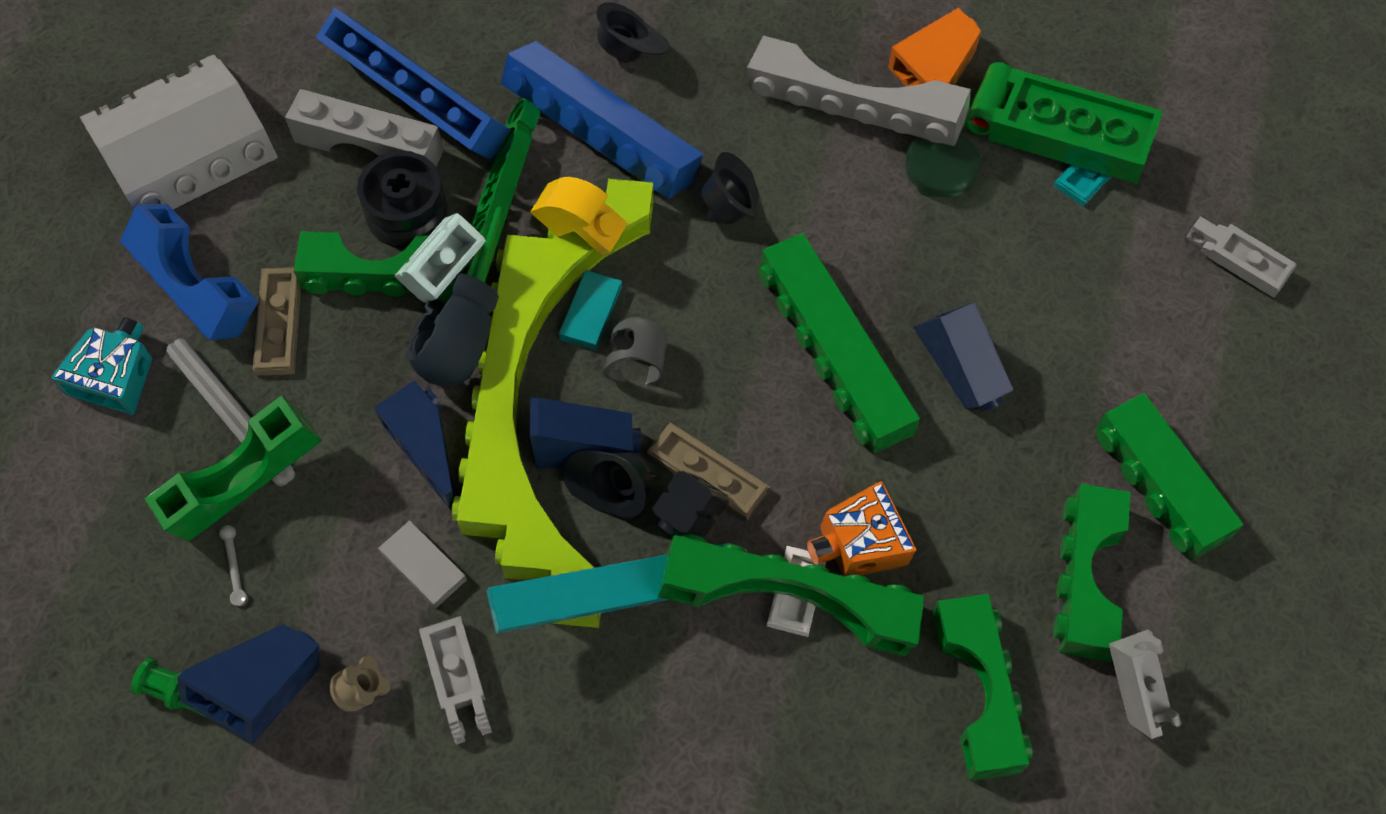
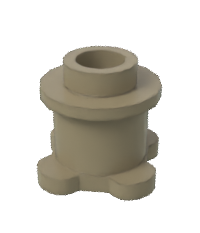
[330,655,390,712]

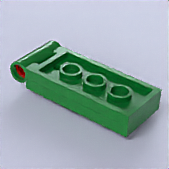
[965,62,1163,184]

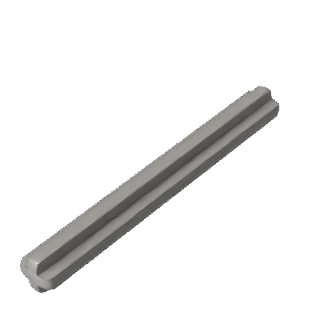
[166,338,295,487]

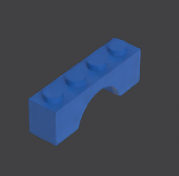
[120,204,258,340]

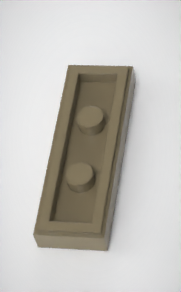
[252,267,301,376]
[647,422,770,522]

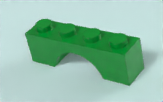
[294,231,428,297]
[144,395,322,542]
[1053,483,1131,662]
[932,594,1033,781]

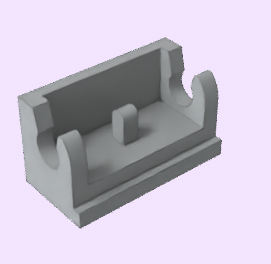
[1109,630,1181,739]

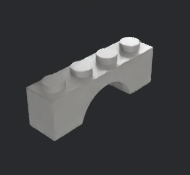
[285,89,444,166]

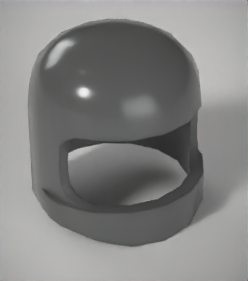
[603,317,667,385]

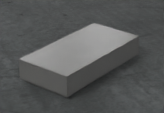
[378,520,467,609]

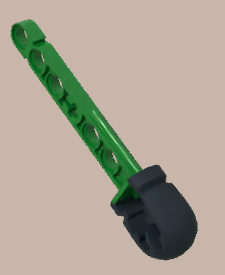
[407,98,541,387]

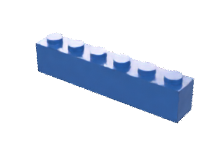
[315,7,511,160]
[501,41,704,199]

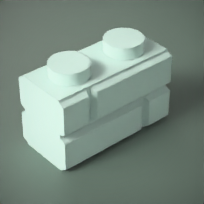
[394,213,486,302]

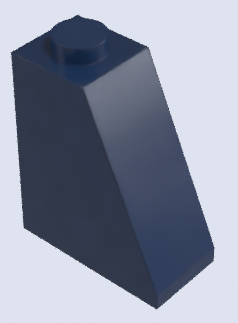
[913,302,1013,412]
[530,398,641,469]
[178,624,319,744]

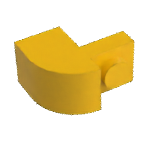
[530,177,628,255]

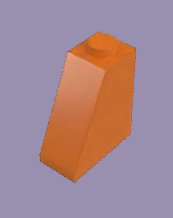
[888,8,981,87]

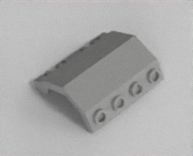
[80,54,278,210]

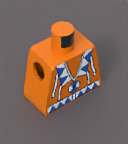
[807,481,916,577]

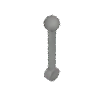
[219,525,248,607]

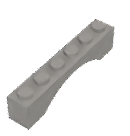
[747,36,971,146]

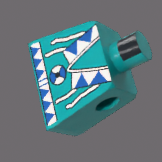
[51,317,152,415]

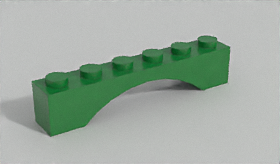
[658,534,924,656]

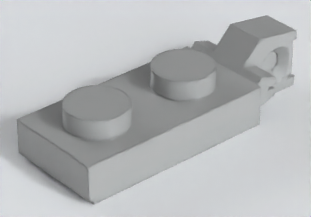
[1186,216,1297,298]

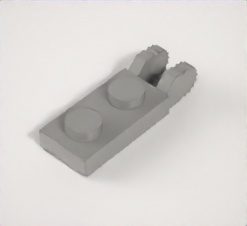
[419,616,492,744]

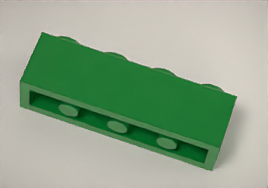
[1096,393,1244,561]

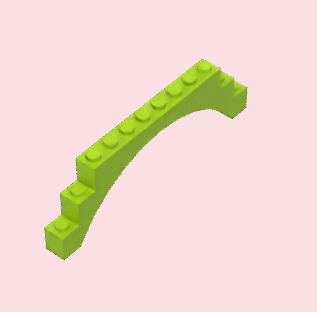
[452,179,654,628]

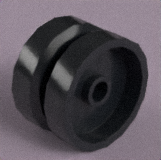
[357,151,448,248]

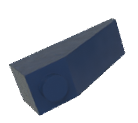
[374,380,455,510]

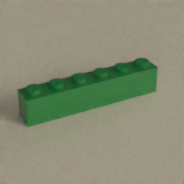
[758,233,920,454]

